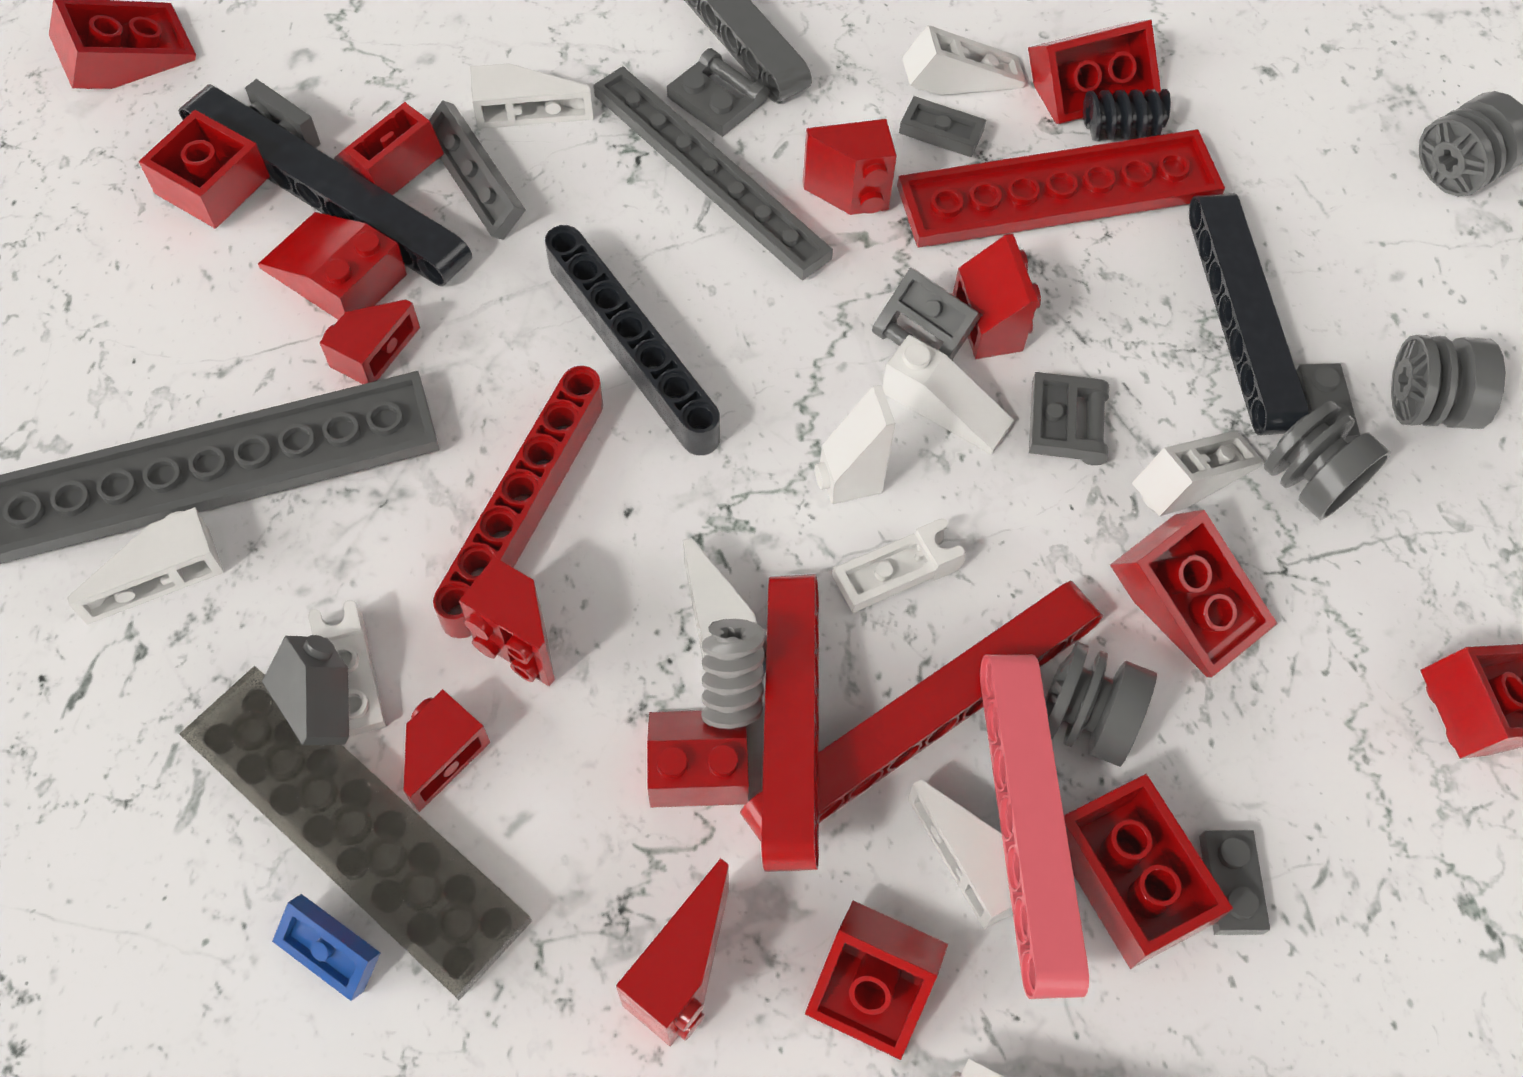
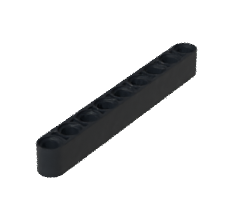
[178,84,472,286]

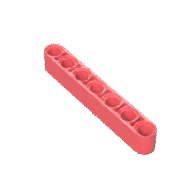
[980,654,1089,999]

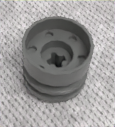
[1419,91,1523,197]
[1391,335,1506,429]
[1264,401,1391,520]
[1045,642,1157,767]

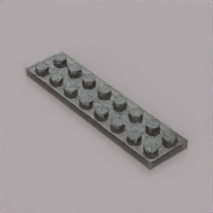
[179,665,532,1001]

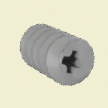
[701,619,765,729]

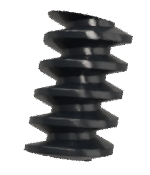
[1083,89,1171,141]

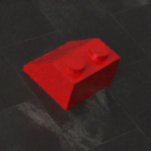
[803,119,897,215]
[647,711,749,808]
[805,900,948,1060]

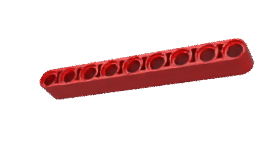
[740,580,1103,841]

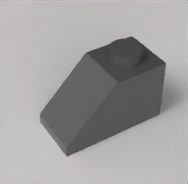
[262,635,349,745]

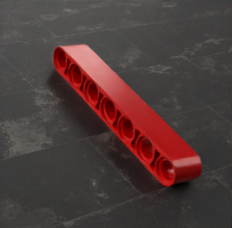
[433,366,603,639]
[761,574,819,872]

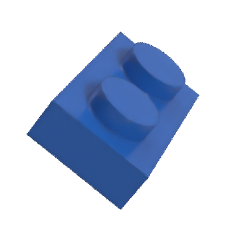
[272,894,381,1001]

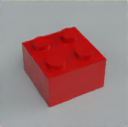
[138,110,270,229]

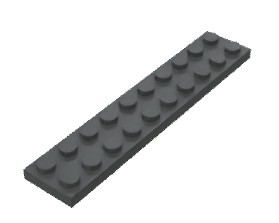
[0,371,440,564]

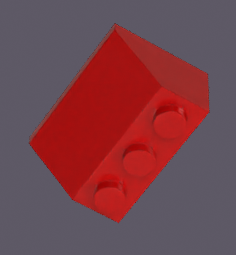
[1028,19,1161,124]

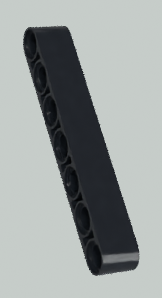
[1189,193,1309,436]
[545,225,720,455]

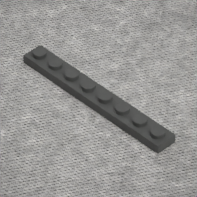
[593,66,833,281]

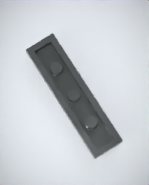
[429,100,526,240]

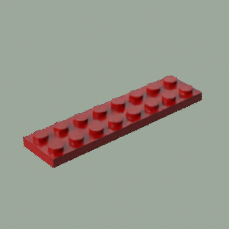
[897,129,1225,248]

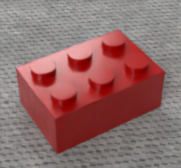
[1064,773,1233,969]

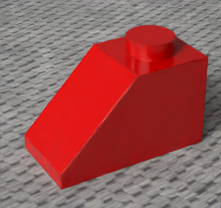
[319,299,420,384]
[403,689,490,812]

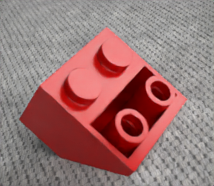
[334,102,444,195]
[953,233,1041,360]
[459,557,555,686]

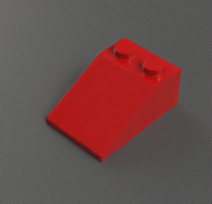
[49,0,196,89]
[258,212,407,320]
[1110,510,1277,678]
[1420,644,1523,759]
[616,858,729,1047]

